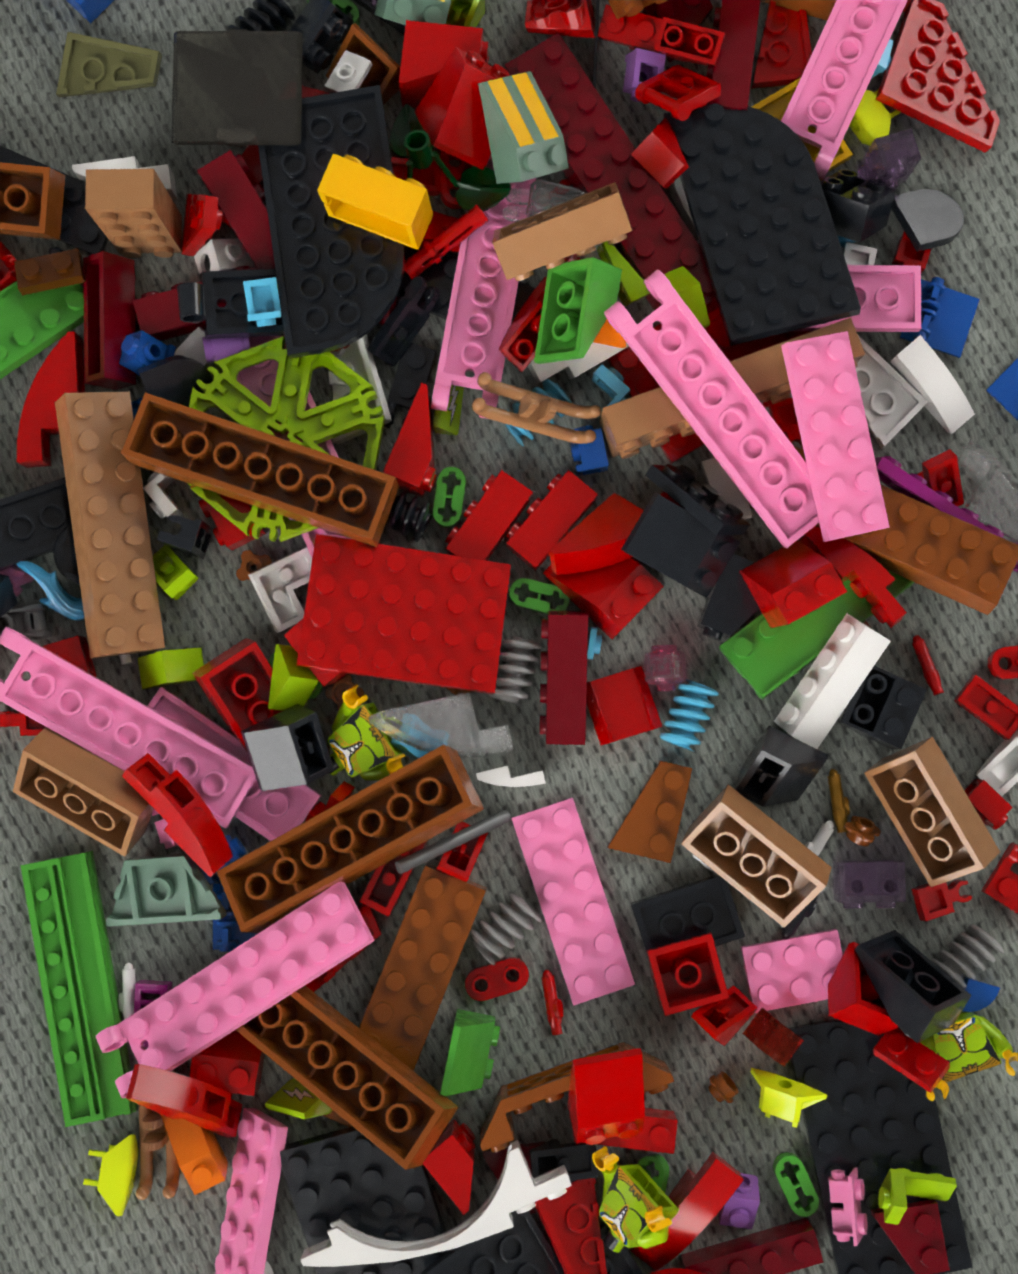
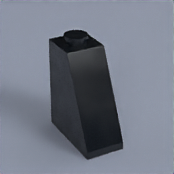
[697,554,759,641]

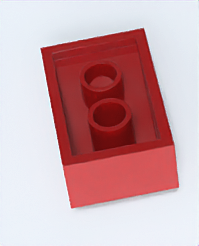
[383,382,438,498]
[543,558,664,640]
[192,638,282,754]
[567,1048,645,1145]

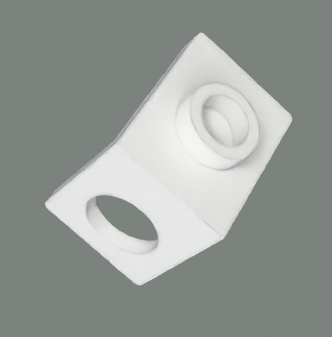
[324,50,373,93]
[194,238,255,275]

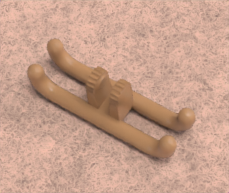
[472,372,601,444]
[133,1068,180,1200]

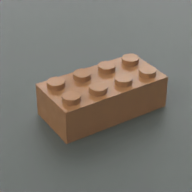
[85,169,182,258]
[492,182,632,281]
[13,727,154,857]
[864,737,1000,887]
[681,784,832,928]

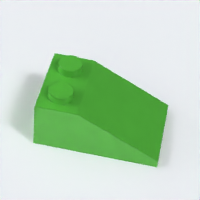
[534,257,622,364]
[440,1009,500,1096]

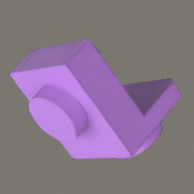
[719,1173,760,1230]

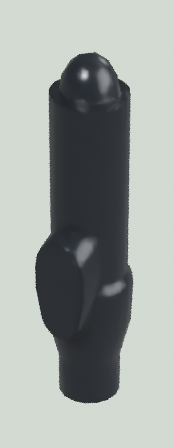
[782,895,818,939]

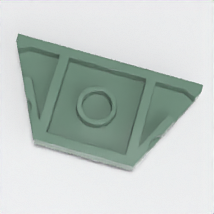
[106,853,227,927]

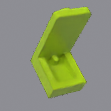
[878,1168,957,1225]

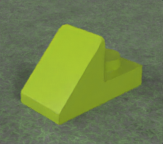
[153,545,199,600]

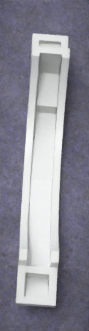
[300,1140,572,1267]

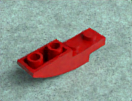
[597,4,725,66]
[498,253,581,372]
[799,526,907,628]
[122,753,233,877]
[126,1064,243,1138]

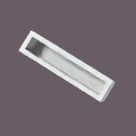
[774,613,891,749]

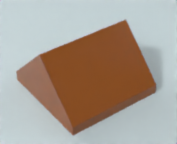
[326,23,401,105]

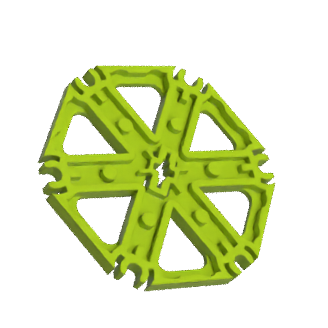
[187,336,385,542]

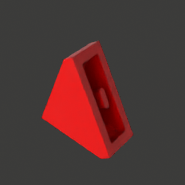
[631,118,689,189]
[437,821,488,882]
[691,985,758,1046]

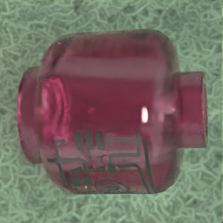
[644,645,687,692]

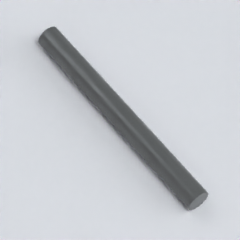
[395,809,511,874]

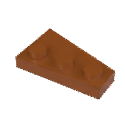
[607,761,693,863]

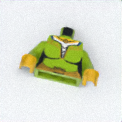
[327,684,405,781]
[920,1011,1018,1101]
[592,1146,679,1253]

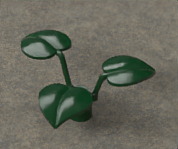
[390,104,511,212]

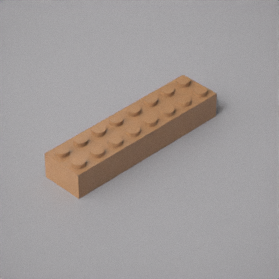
[599,318,865,459]
[55,391,165,659]

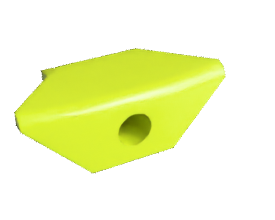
[849,89,901,150]
[750,1068,827,1128]
[83,1134,139,1216]

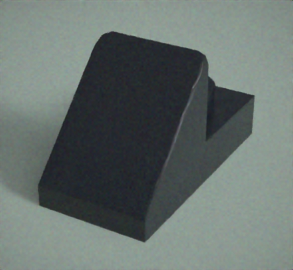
[529,1139,599,1181]

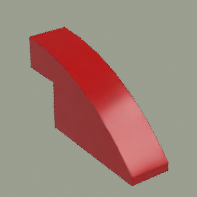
[16,331,85,468]
[549,492,684,575]
[630,1152,744,1271]

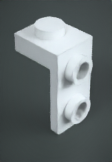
[143,472,184,519]

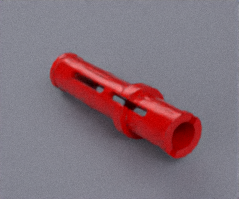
[405,204,489,280]

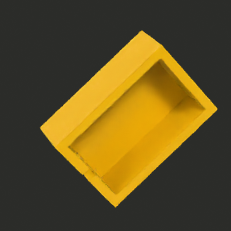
[317,154,433,250]

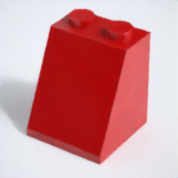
[399,20,489,108]
[414,47,510,170]
[739,540,847,628]

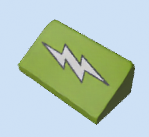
[433,385,464,435]
[265,1078,332,1119]

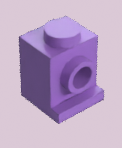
[623,48,666,102]

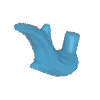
[16,561,85,621]

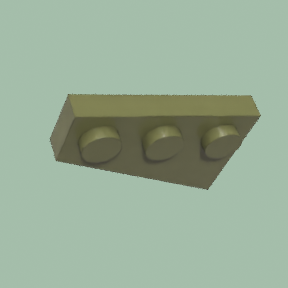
[56,32,162,97]

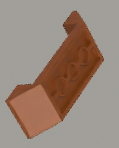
[480,1042,675,1152]

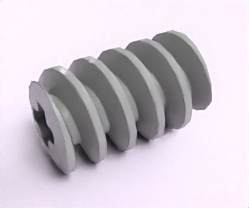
[488,635,543,706]
[470,893,542,966]
[931,924,1005,989]

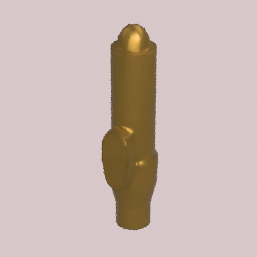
[827,769,850,833]

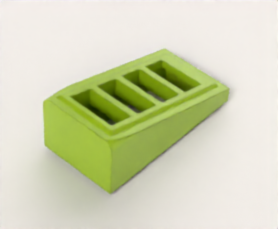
[596,241,650,307]

